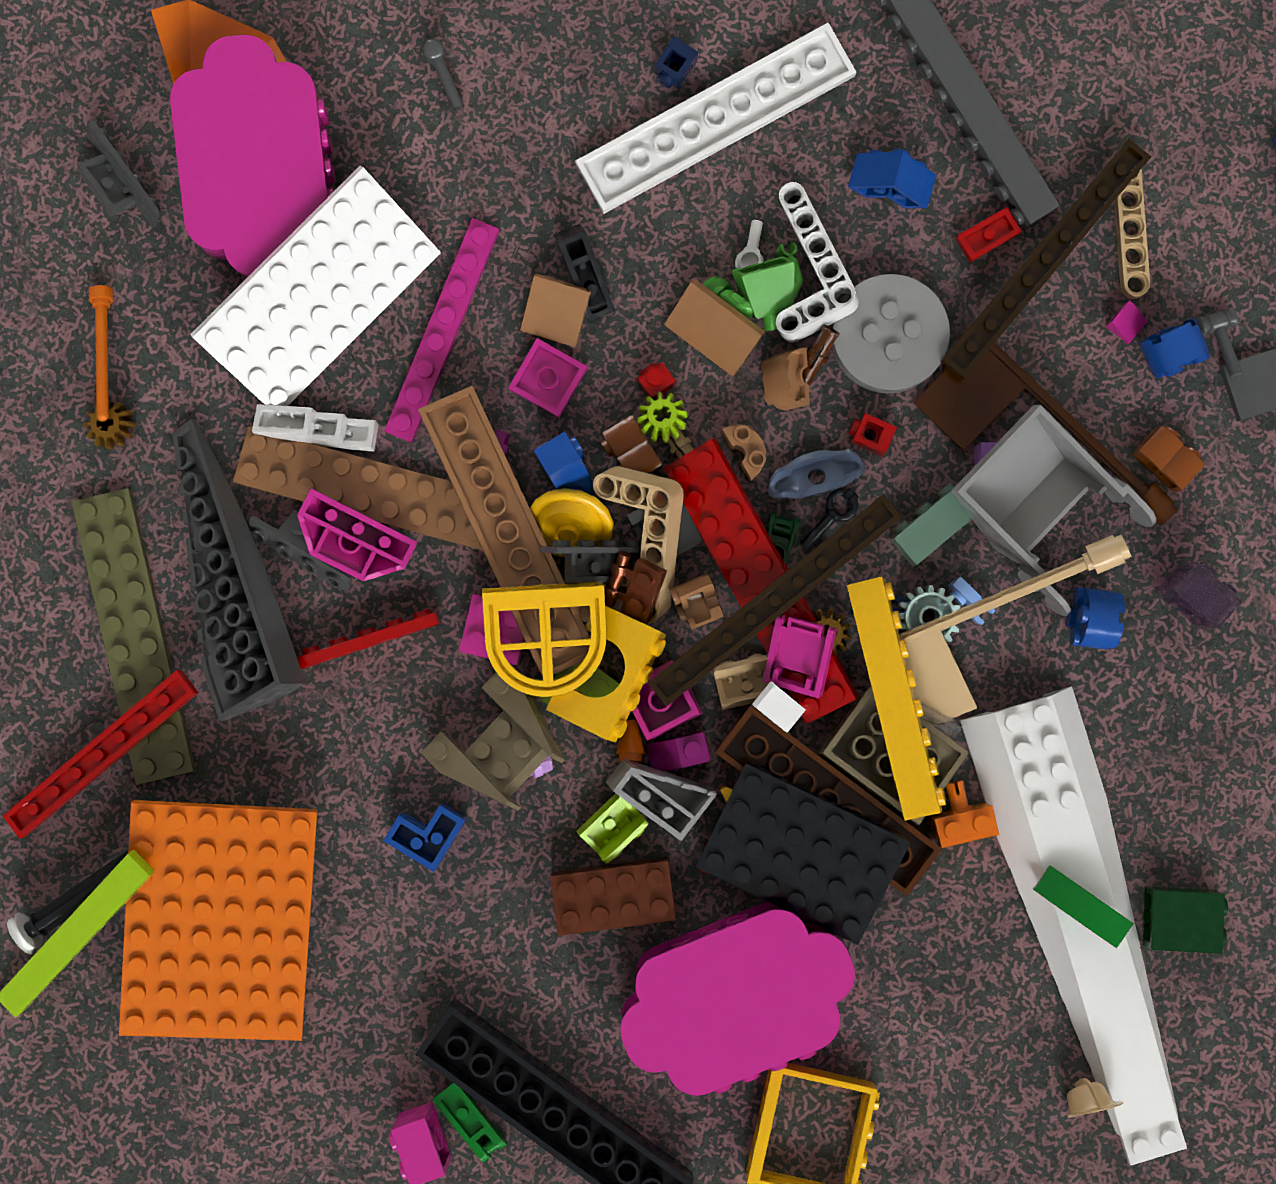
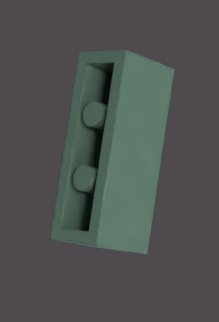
[890,483,971,567]

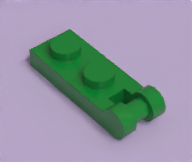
[432,1082,508,1163]

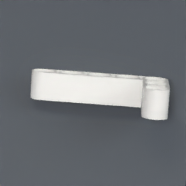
[776,182,859,343]

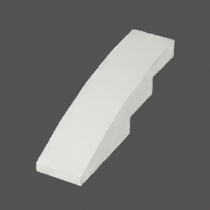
[252,404,379,451]

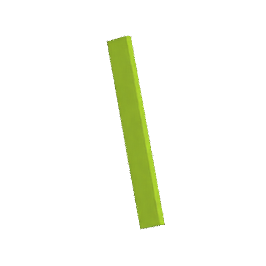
[0,850,155,1018]

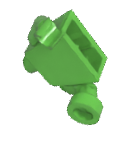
[703,242,803,331]

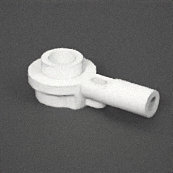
[735,220,764,269]

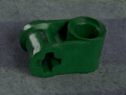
[766,511,800,563]

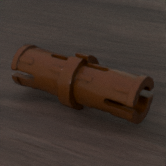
[802,325,840,385]

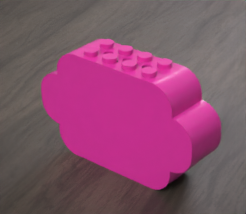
[170,35,336,279]
[621,901,855,1096]

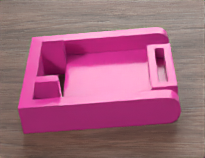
[763,614,837,698]

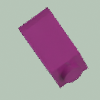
[646,730,711,771]

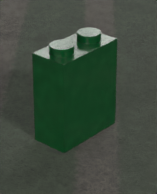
[1142,886,1228,954]

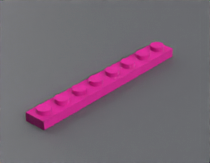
[384,218,500,443]

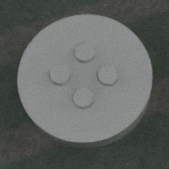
[831,274,950,393]

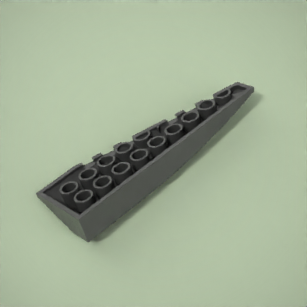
[172,419,306,721]

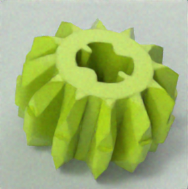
[637,392,688,443]

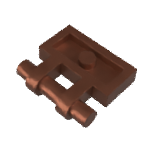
[604,551,667,624]

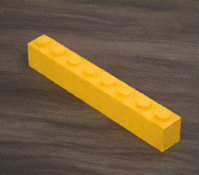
[847,576,946,821]

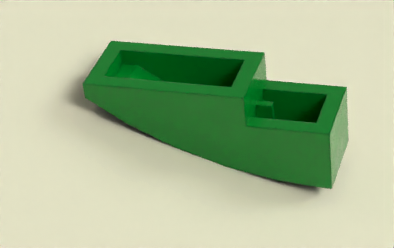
[1033,865,1134,949]

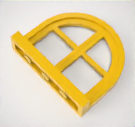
[482,581,606,697]

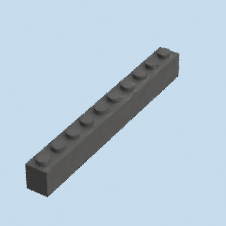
[874,0,1060,231]

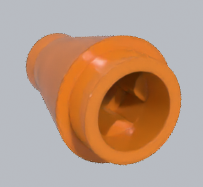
[616,720,645,763]

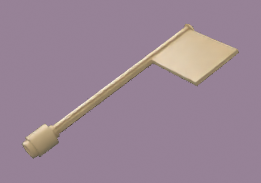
[899,534,1132,726]

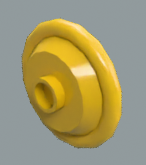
[530,488,614,557]

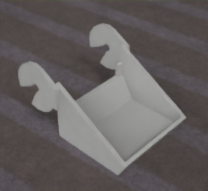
[951,405,1157,616]

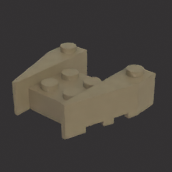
[421,672,565,811]

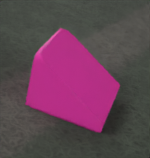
[1106,300,1147,344]

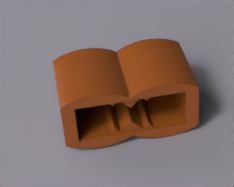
[600,415,662,474]
[1132,426,1205,493]

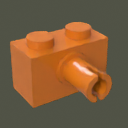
[929,780,1000,848]

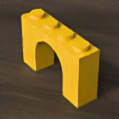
[546,606,666,743]

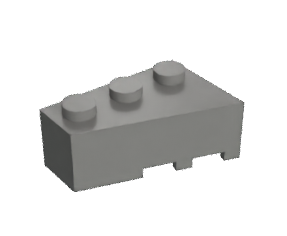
[606,759,717,841]

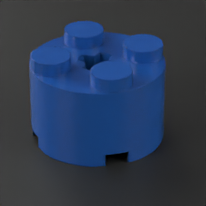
[1138,318,1210,379]
[1065,587,1125,650]

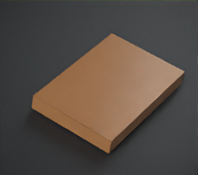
[664,279,765,377]

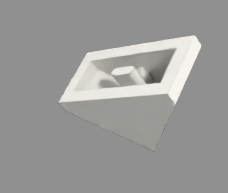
[752,681,806,733]

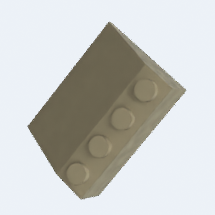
[817,685,969,825]

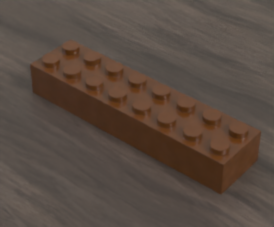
[714,704,942,897]

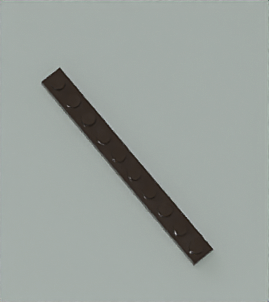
[940,139,1151,380]
[648,494,902,707]

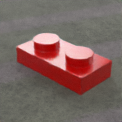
[955,207,1022,263]

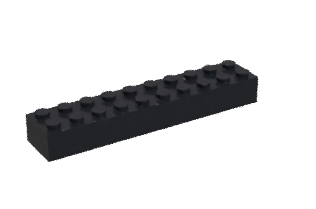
[415,998,694,1184]

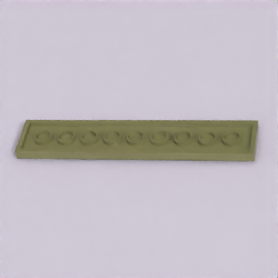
[71,488,196,785]

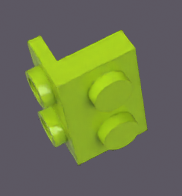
[576,793,649,864]

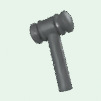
[423,39,464,110]
[1196,307,1243,377]

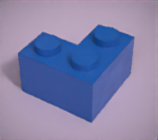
[848,149,936,208]
[383,802,469,872]

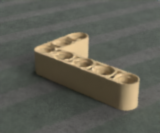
[593,466,684,624]

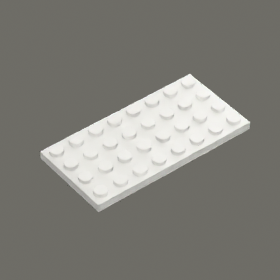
[190,165,441,406]

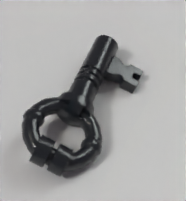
[800,487,859,551]

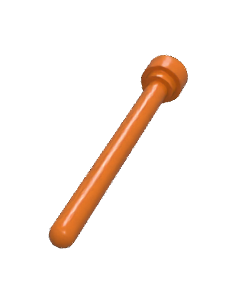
[89,285,113,421]

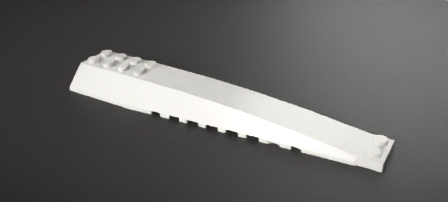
[960,686,1187,1165]

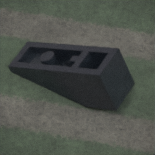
[553,223,615,322]

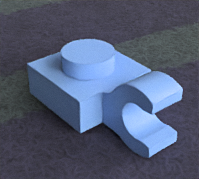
[948,576,995,625]

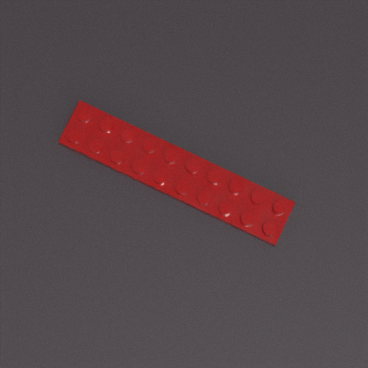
[664,438,859,724]

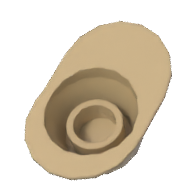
[1067,1078,1123,1118]

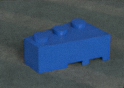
[534,432,596,496]

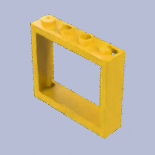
[745,1063,880,1184]

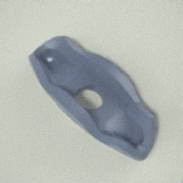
[768,449,865,499]

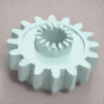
[898,585,960,642]

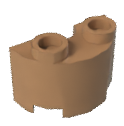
[762,347,810,410]
[721,425,766,483]
[669,574,724,630]

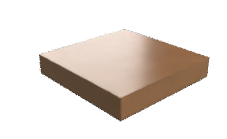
[520,273,592,347]

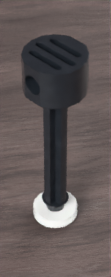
[7,849,129,955]

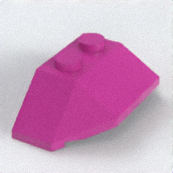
[297,488,418,581]

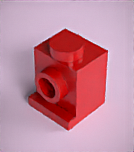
[635,362,676,401]
[848,413,897,457]

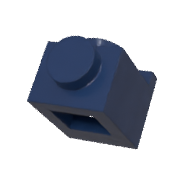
[655,37,698,89]

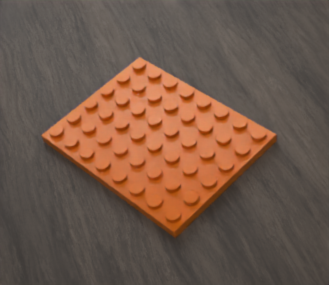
[119,800,318,1041]

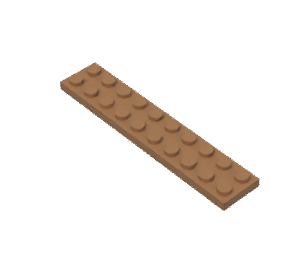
[418,386,590,679]
[233,426,529,551]

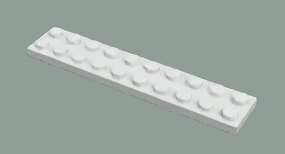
[575,23,856,214]

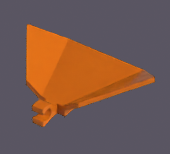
[151,0,287,85]

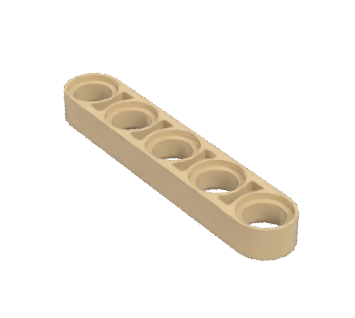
[1114,169,1150,299]

